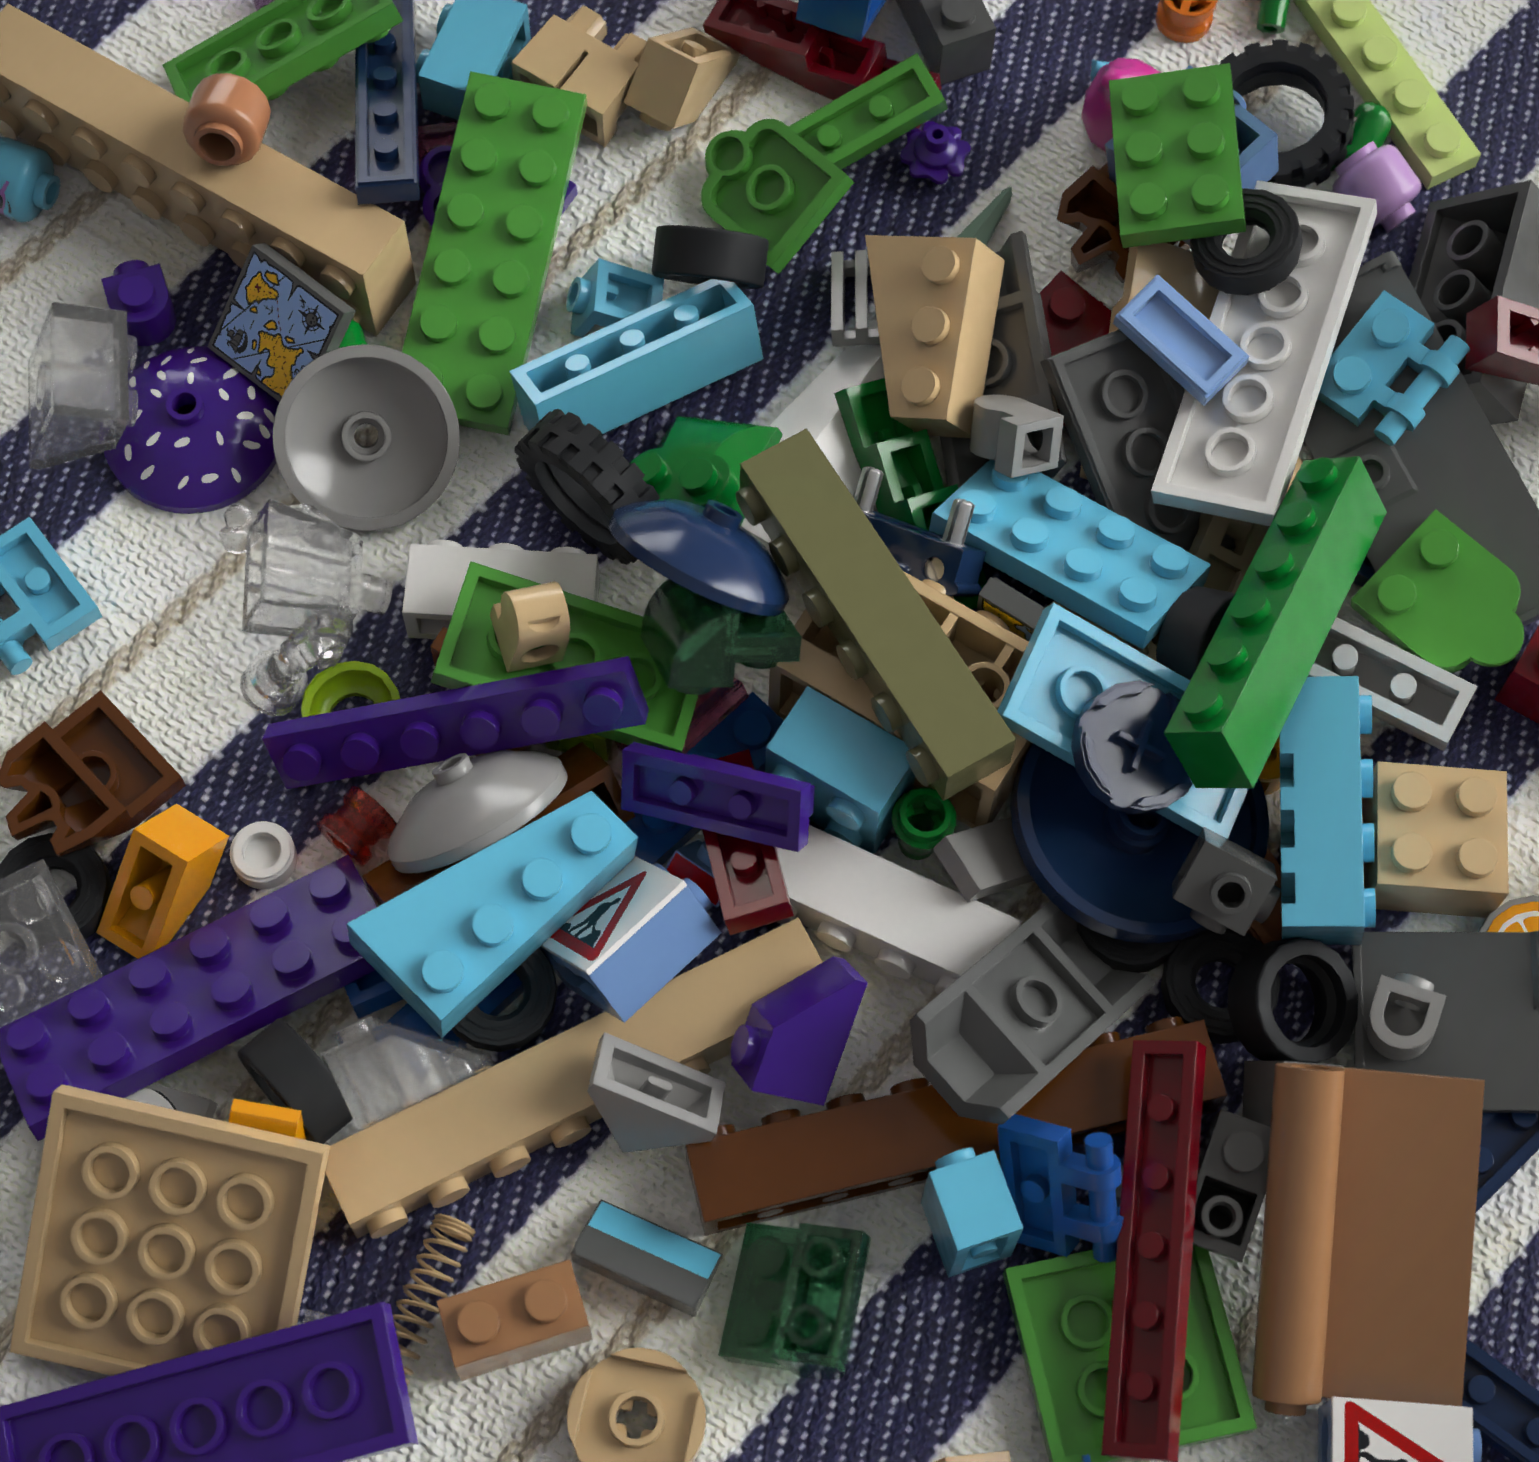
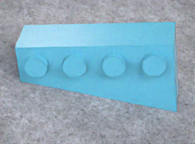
[1279,676,1376,945]
[347,791,638,1038]

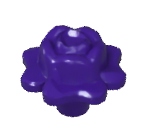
[900,120,971,185]

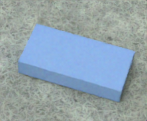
[1113,274,1250,406]

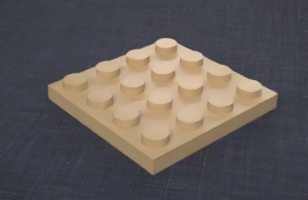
[9,1084,330,1376]

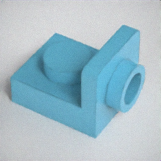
[566,258,664,338]

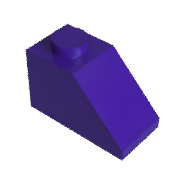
[731,956,868,1106]

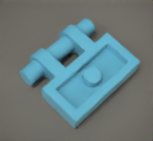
[1317,290,1470,446]
[0,517,102,675]

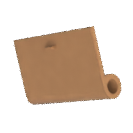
[1251,1063,1485,1416]

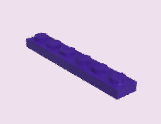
[262,656,649,789]

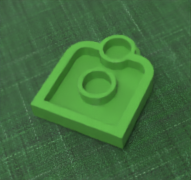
[701,119,855,275]
[1350,509,1524,673]

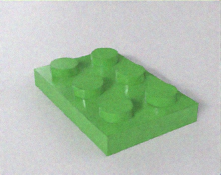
[1109,63,1246,248]

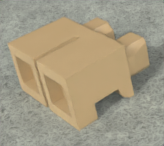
[511,5,647,147]

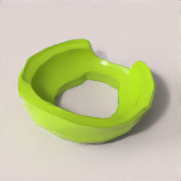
[301,661,401,717]

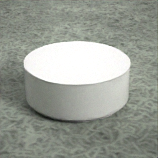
[230,821,297,889]

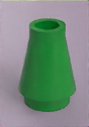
[892,788,957,860]

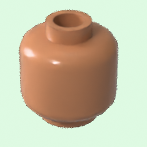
[183,73,271,166]

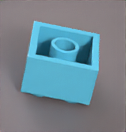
[765,686,915,854]

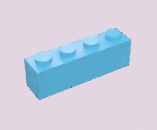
[510,279,763,434]

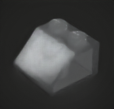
[28,302,138,469]
[322,1016,495,1129]

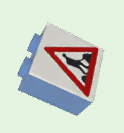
[539,856,721,1023]
[1318,1397,1482,1462]

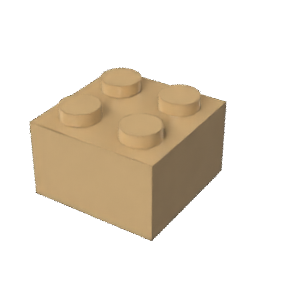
[1362,761,1509,918]

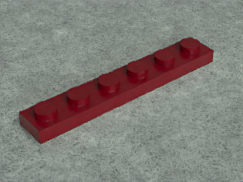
[1101,1040,1206,1462]

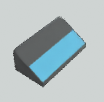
[570,1199,723,1317]

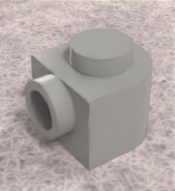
[1366,973,1447,1061]

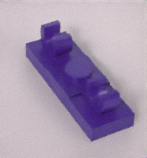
[621,742,815,852]

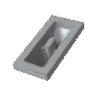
[588,1032,726,1153]

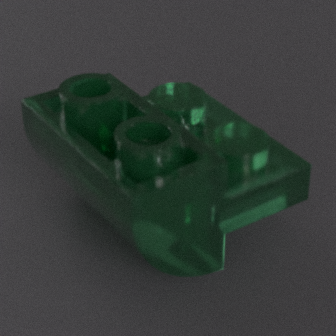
[641,579,802,695]
[718,1222,871,1380]

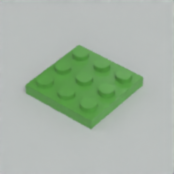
[1003,1245,1257,1462]

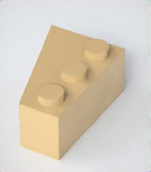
[865,235,1005,438]

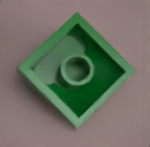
[630,416,783,526]

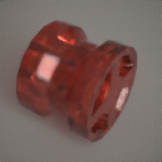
[316,786,397,867]

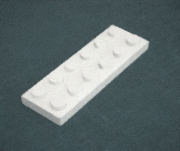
[1151,180,1377,526]

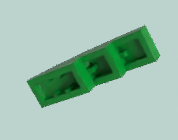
[834,378,987,609]

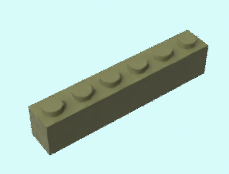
[735,428,1016,801]

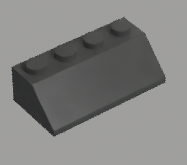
[1409,180,1539,425]

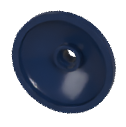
[609,499,789,616]

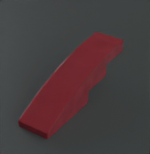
[703,0,941,129]

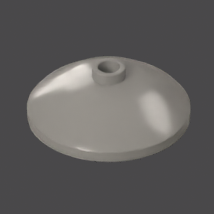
[273,344,460,531]
[387,750,568,873]

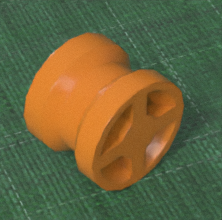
[1155,0,1218,43]

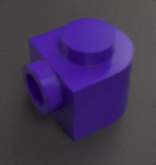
[101,260,176,346]

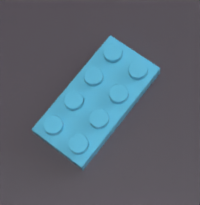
[929,459,1211,650]
[998,603,1249,839]

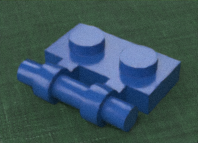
[997,1114,1124,1263]

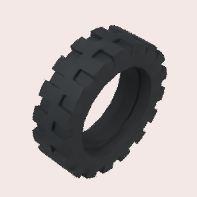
[1220,39,1354,188]
[514,409,660,564]

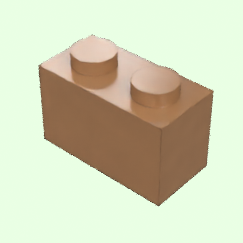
[436,1259,593,1381]

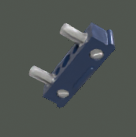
[854,467,987,597]

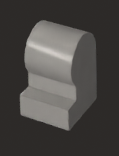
[969,394,1064,478]

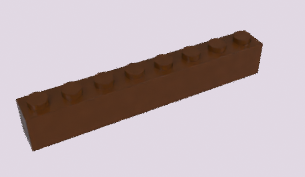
[685,1017,1227,1236]

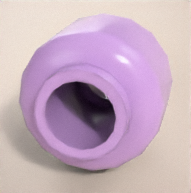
[1332,141,1422,232]

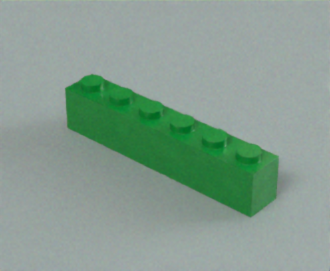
[1164,456,1387,788]

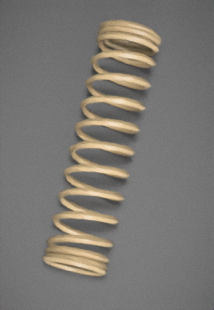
[393,1214,476,1389]

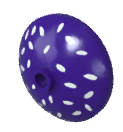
[101,346,279,514]

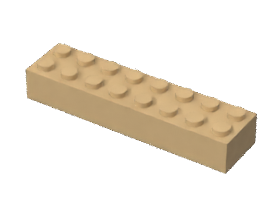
[0,3,416,336]

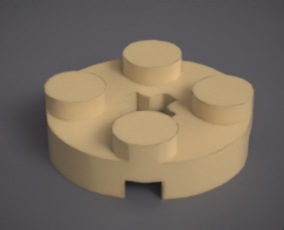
[567,1348,706,1462]

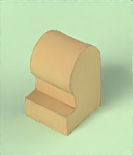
[490,581,570,673]

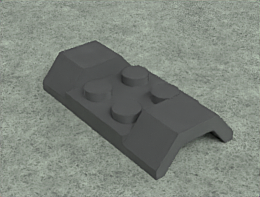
[940,231,1067,488]
[910,901,1156,1125]

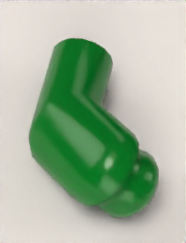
[1330,102,1392,172]

